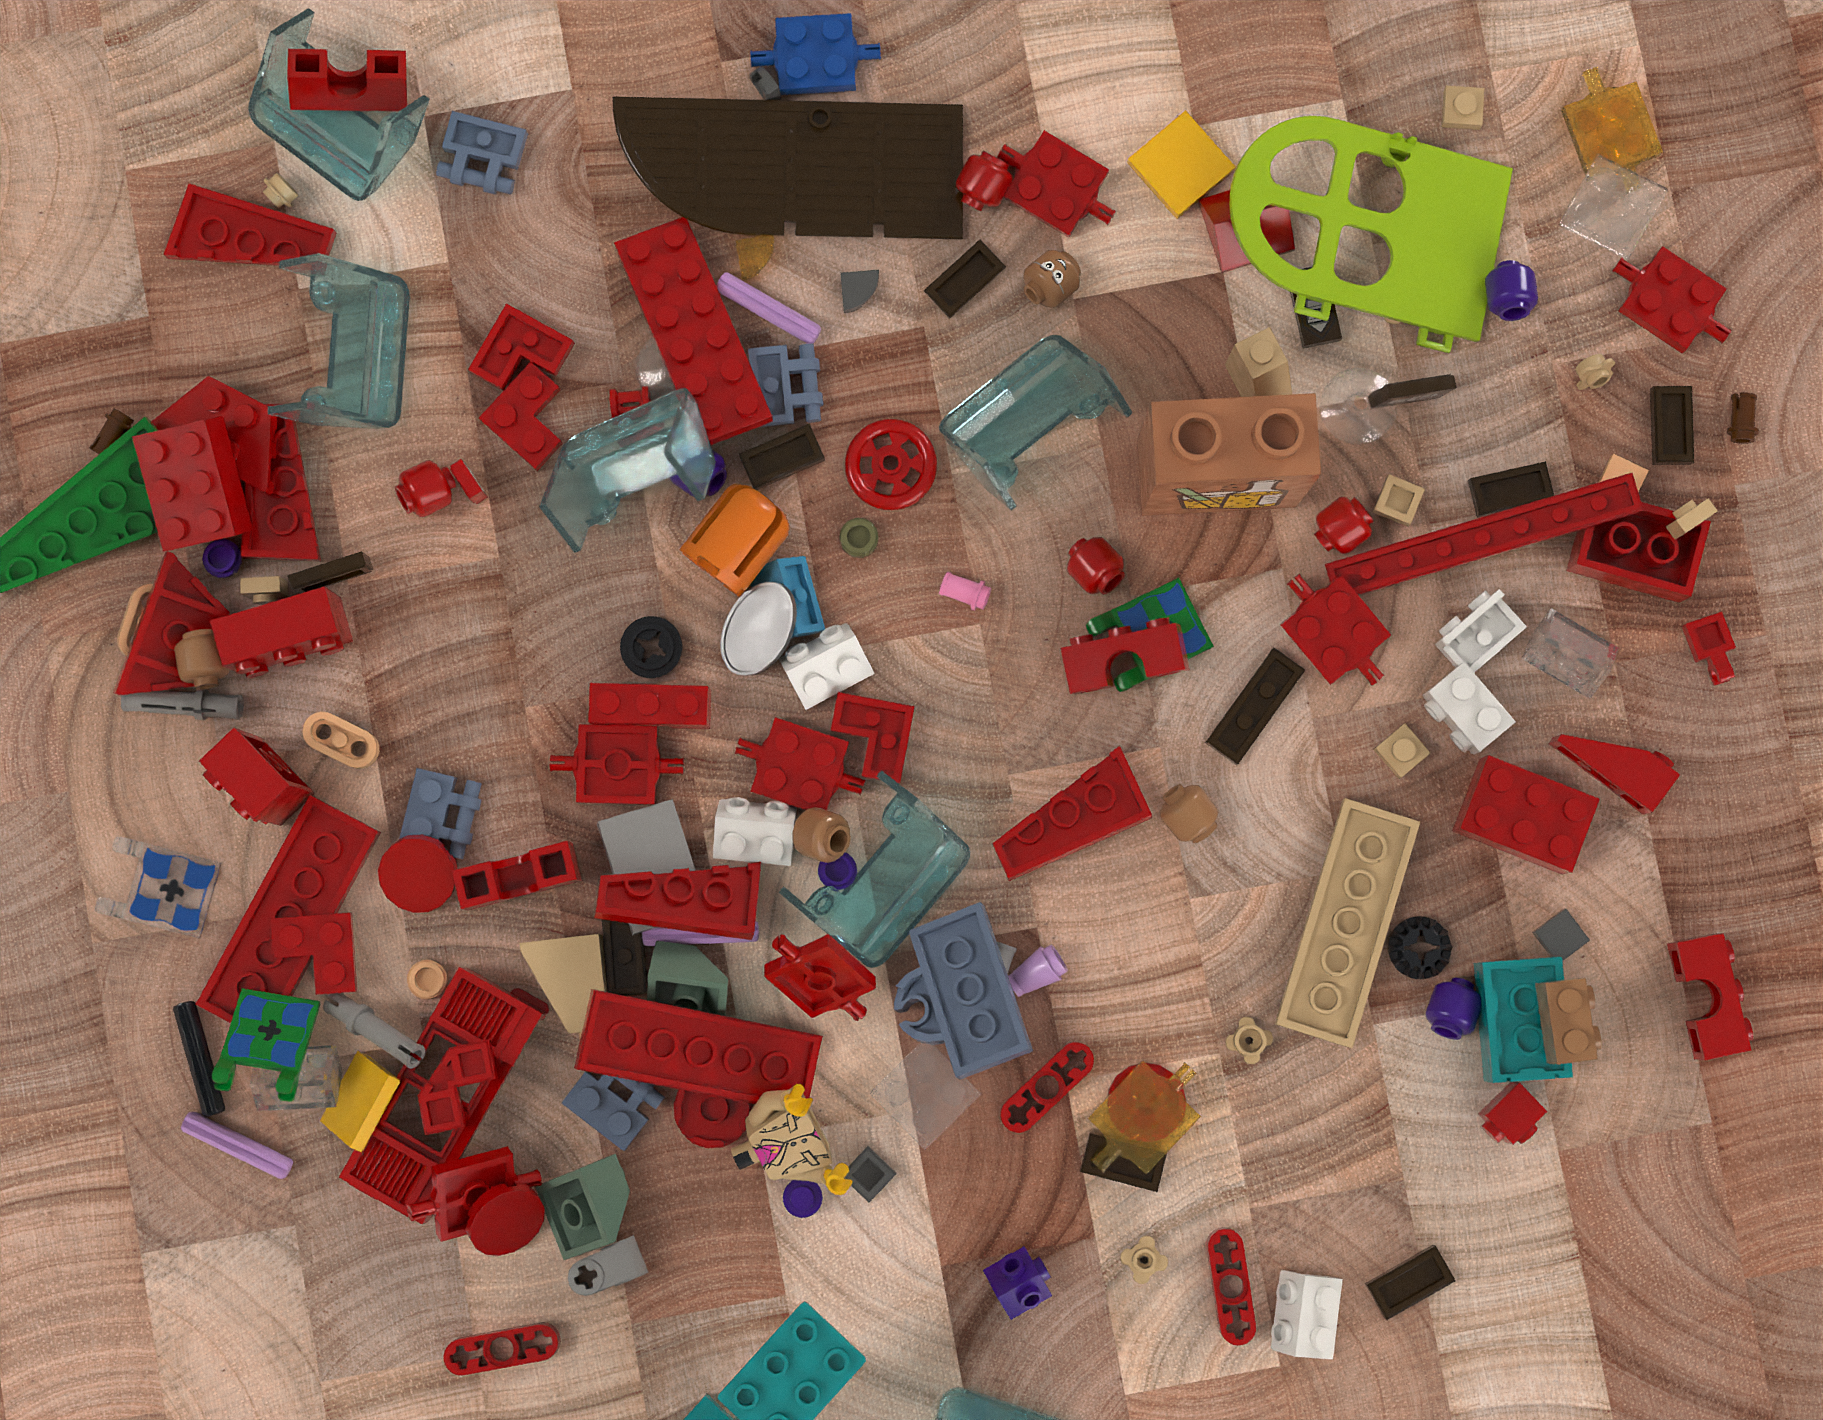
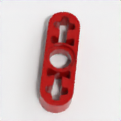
[1000,1042,1094,1133]
[1206,1227,1256,1346]
[443,1322,561,1376]

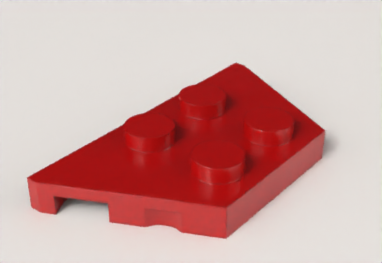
[151,376,278,495]
[113,551,230,695]

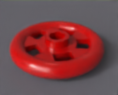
[845,419,937,510]

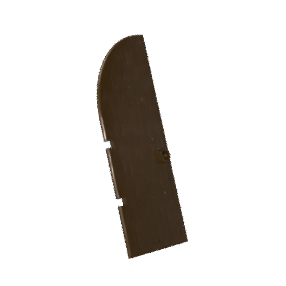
[612,96,963,239]

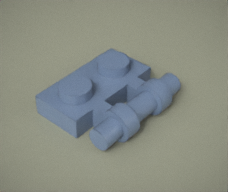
[436,111,528,195]
[748,344,824,427]
[399,768,482,859]
[562,1071,665,1151]

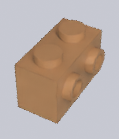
[1535,978,1602,1065]

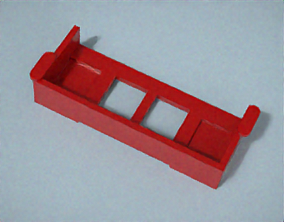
[339,967,549,1224]

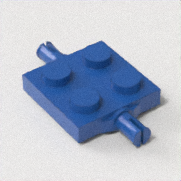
[750,13,881,95]

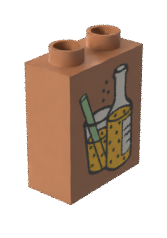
[1137,393,1321,516]

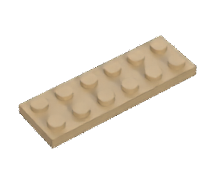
[1275,798,1420,1048]

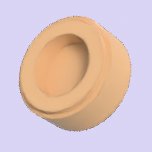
[407,960,449,999]

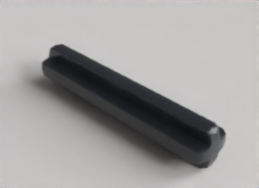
[173,1001,225,1117]

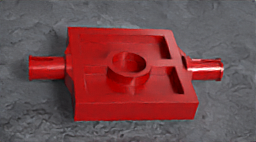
[997,130,1116,238]
[1612,246,1732,354]
[1280,573,1391,686]
[735,717,866,810]
[549,724,684,805]
[764,934,876,1021]
[407,1146,542,1242]

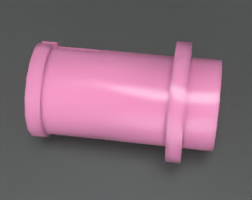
[939,572,991,611]

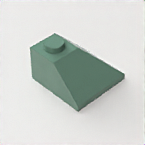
[647,941,728,1016]
[535,1154,630,1260]

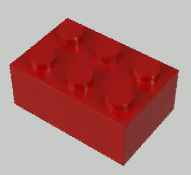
[132,416,253,552]
[1566,502,1711,603]
[210,586,353,678]
[199,727,315,826]
[1452,755,1600,874]

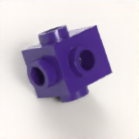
[983,1246,1052,1320]

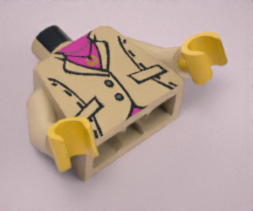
[731,1084,853,1195]

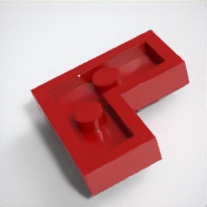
[468,303,575,391]
[479,361,563,471]
[830,692,915,784]
[270,912,357,995]

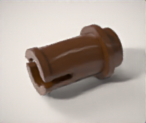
[1727,392,1759,444]
[89,408,134,454]

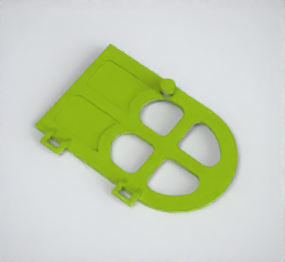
[1229,116,1513,353]

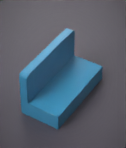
[751,556,825,638]

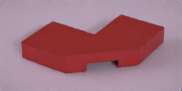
[417,1039,498,1135]

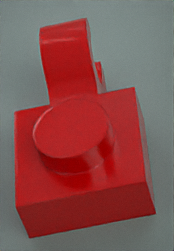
[1682,612,1736,686]

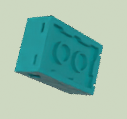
[1473,957,1573,1083]

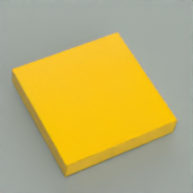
[1127,110,1236,219]
[320,1051,400,1152]

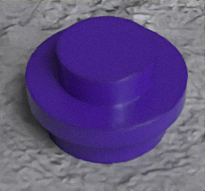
[202,539,242,578]
[818,852,857,890]
[783,1180,823,1218]

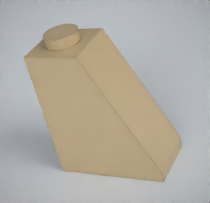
[1225,327,1292,397]
[520,934,607,1040]

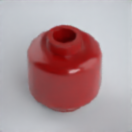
[956,151,1013,211]
[395,460,456,518]
[1314,496,1374,554]
[1067,537,1125,595]

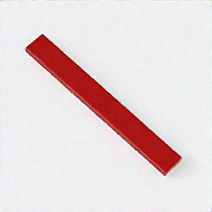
[1325,473,1644,595]

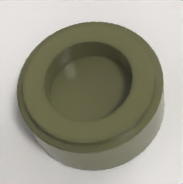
[840,518,879,558]

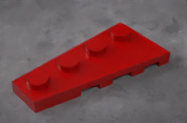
[163,183,337,269]
[241,404,321,562]
[992,745,1152,881]
[594,862,761,940]

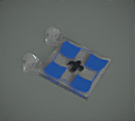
[95,836,221,938]

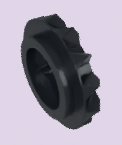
[620,616,683,679]
[1388,916,1453,979]

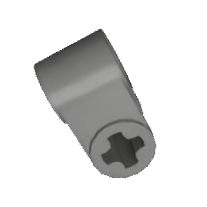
[568,1235,649,1296]

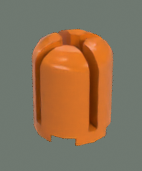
[679,483,790,597]

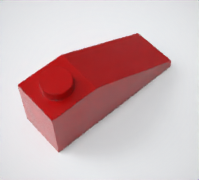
[1548,734,1680,815]

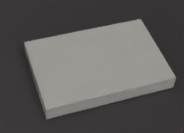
[597,799,696,935]

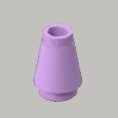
[1008,944,1068,997]

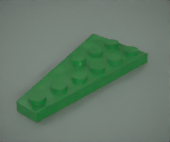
[0,417,158,593]

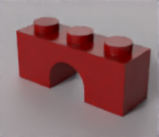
[287,48,407,112]
[1061,617,1190,695]
[588,683,711,729]
[452,841,583,911]
[1667,933,1753,1060]

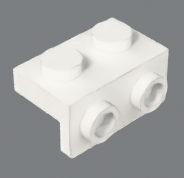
[1435,589,1527,673]
[779,623,875,710]
[1422,662,1516,755]
[713,797,797,866]
[1271,1270,1343,1359]

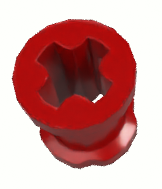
[609,385,653,424]

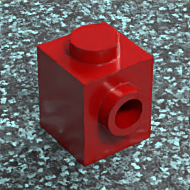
[1478,1082,1548,1145]

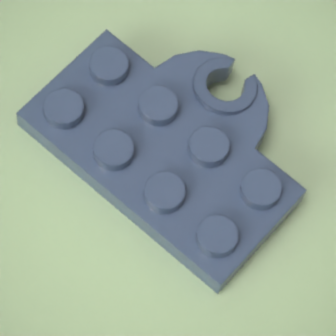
[894,902,1033,1080]

